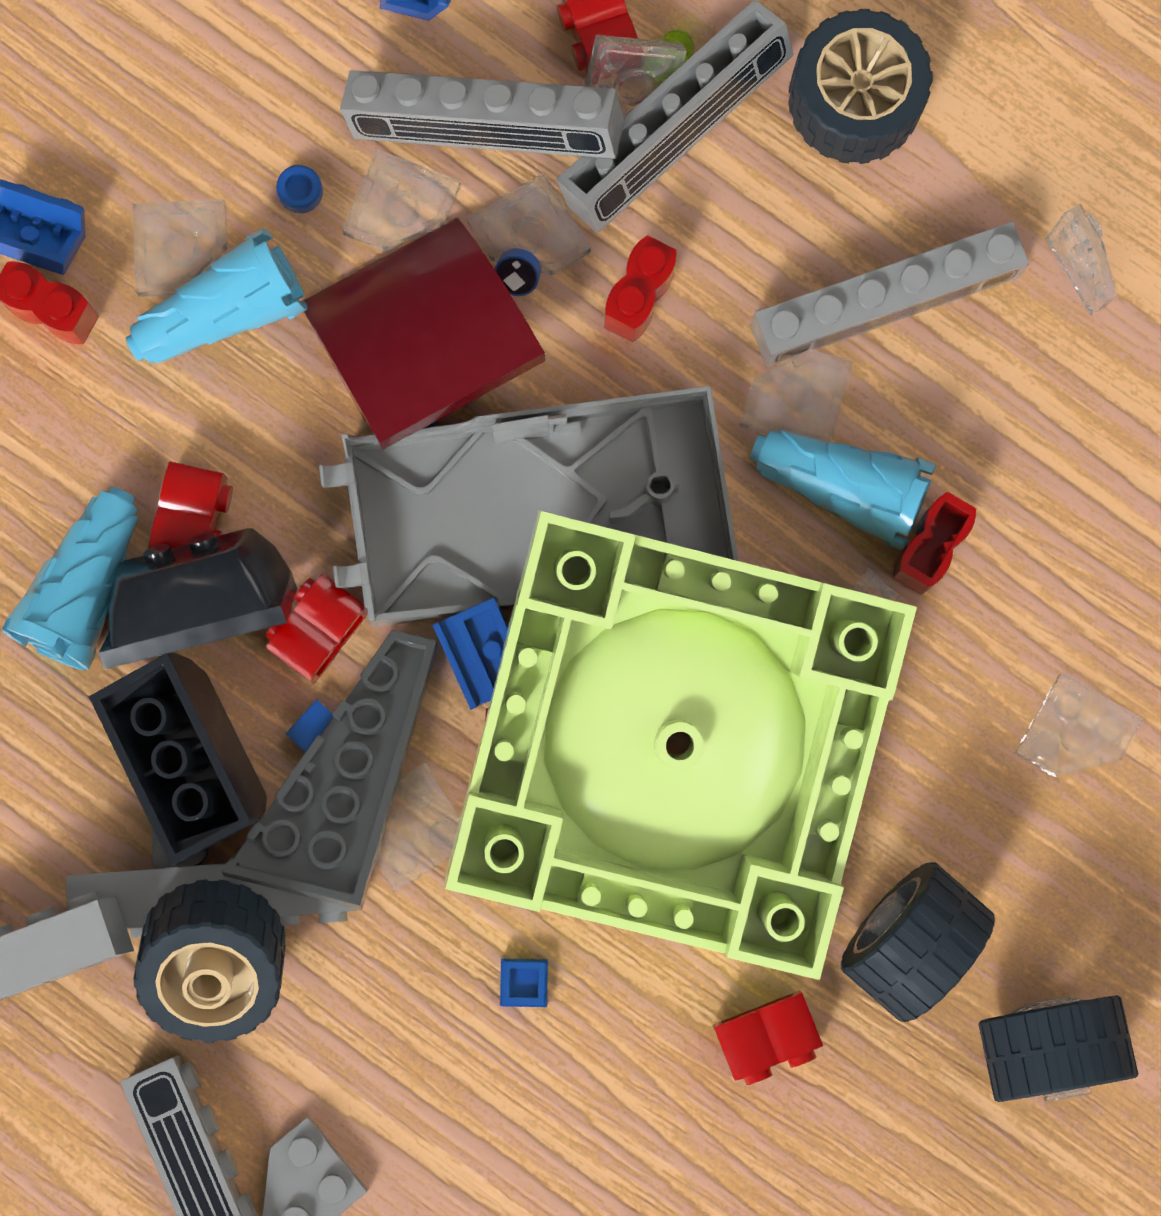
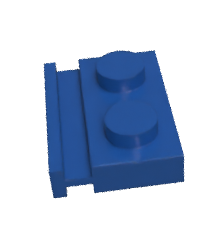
[433,597,509,710]

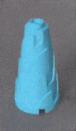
[126,228,308,364]
[750,429,936,551]
[2,486,139,671]

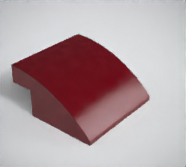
[301,217,545,450]

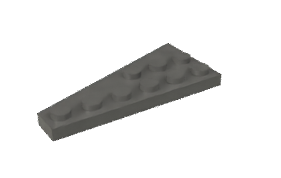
[221,630,438,910]

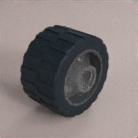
[841,862,995,1022]
[978,995,1139,1102]

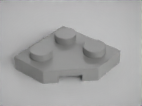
[263,1116,368,1216]

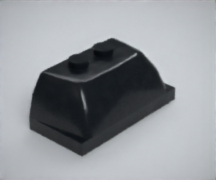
[98,528,298,669]
[88,652,267,866]

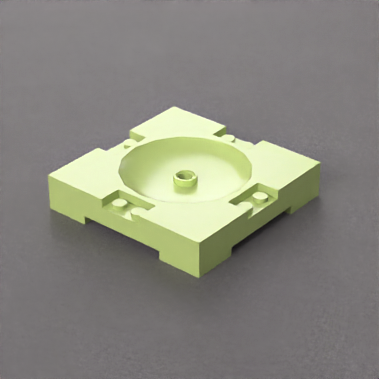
[445,510,917,980]

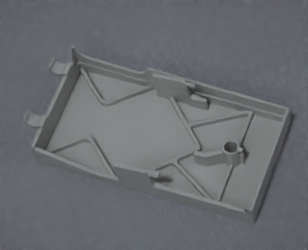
[319,386,739,627]

